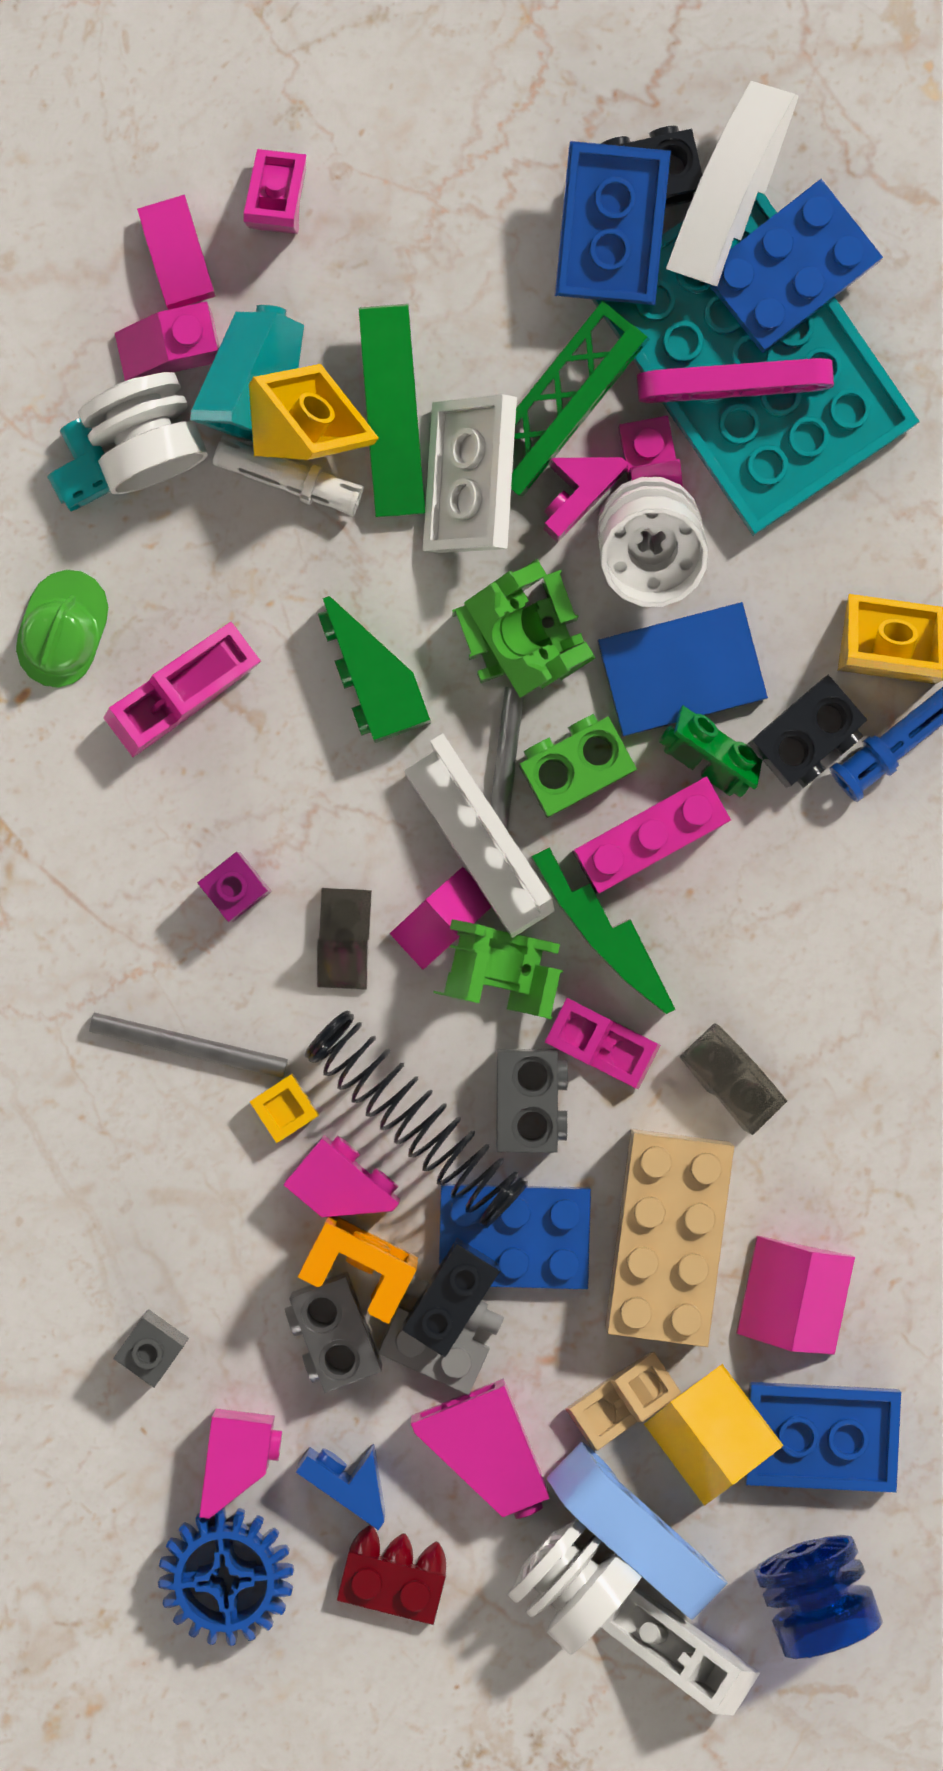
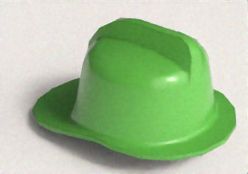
[16,570,109,687]

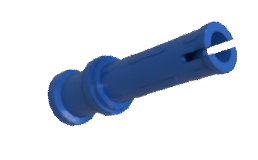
[829,687,943,802]

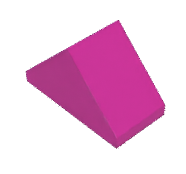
[389,867,492,970]

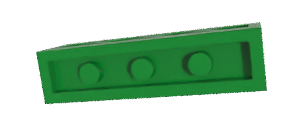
[511,301,650,496]

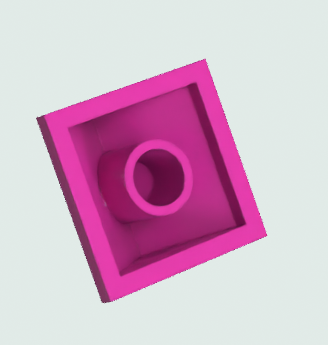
[736,1235,855,1355]

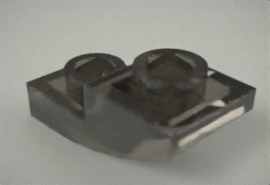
[679,1023,787,1135]

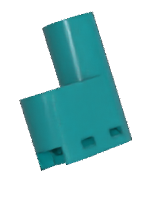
[47,418,111,512]

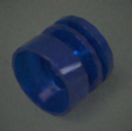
[754,1535,883,1659]

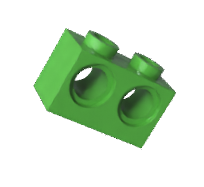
[519,714,637,818]

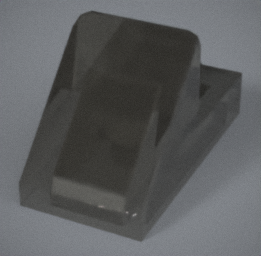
[317,888,372,990]

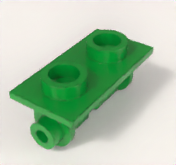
[659,705,762,797]

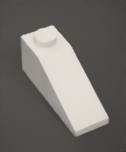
[601,1588,760,1716]

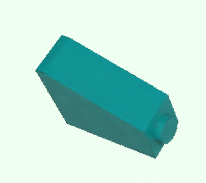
[190,305,304,441]

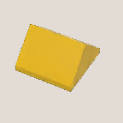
[249,364,379,460]
[837,594,943,684]
[644,1364,784,1506]

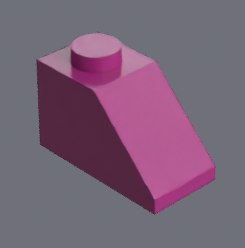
[115,301,219,381]
[199,1409,282,1518]

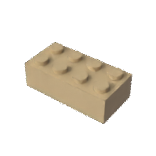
[605,1129,734,1347]

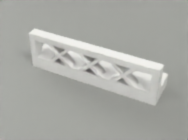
[404,733,554,938]

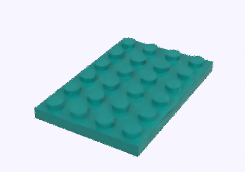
[591,192,920,536]

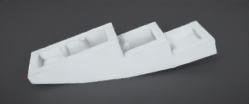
[666,81,799,286]

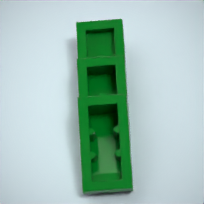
[359,304,425,517]
[531,847,676,1014]

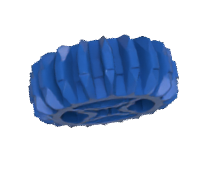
[158,1508,294,1646]

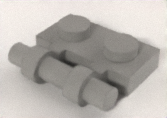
[378,1276,504,1395]

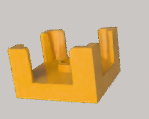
[298,1216,418,1324]

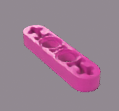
[637,358,834,403]

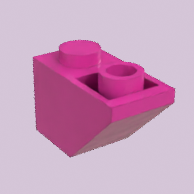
[283,1135,400,1217]

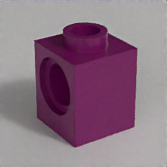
[197,851,272,922]

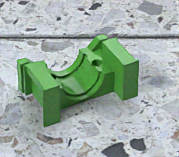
[464,559,596,698]
[452,570,584,683]
[433,919,563,1019]

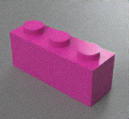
[572,776,731,894]

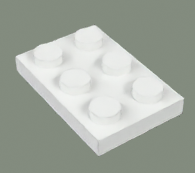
[423,394,517,553]

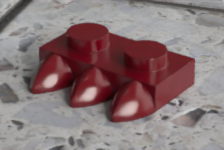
[337,1525,446,1625]

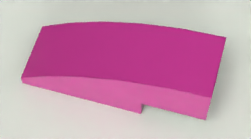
[103,621,261,757]

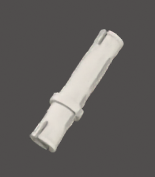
[213,435,364,517]

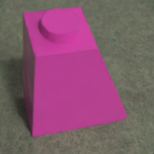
[411,1378,550,1519]

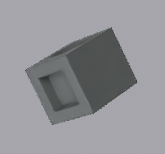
[113,1310,189,1388]

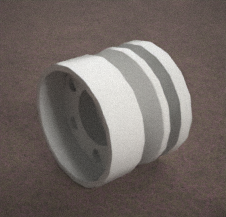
[78,372,208,494]
[597,477,708,607]
[507,1518,642,1655]

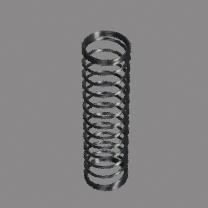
[305,1011,528,1228]

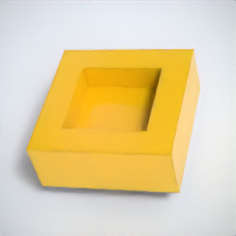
[249,1073,319,1143]

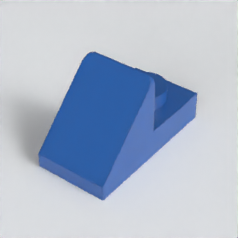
[296,1444,385,1530]

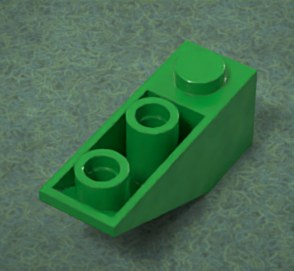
[318,596,431,743]

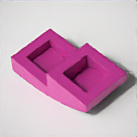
[137,194,216,310]
[545,998,661,1089]

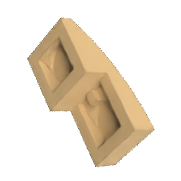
[565,1352,682,1451]

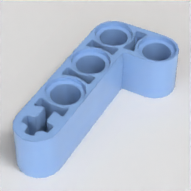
[547,1442,728,1620]

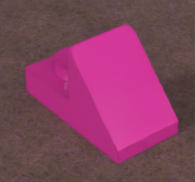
[243,149,306,234]
[618,416,683,487]
[543,457,629,543]

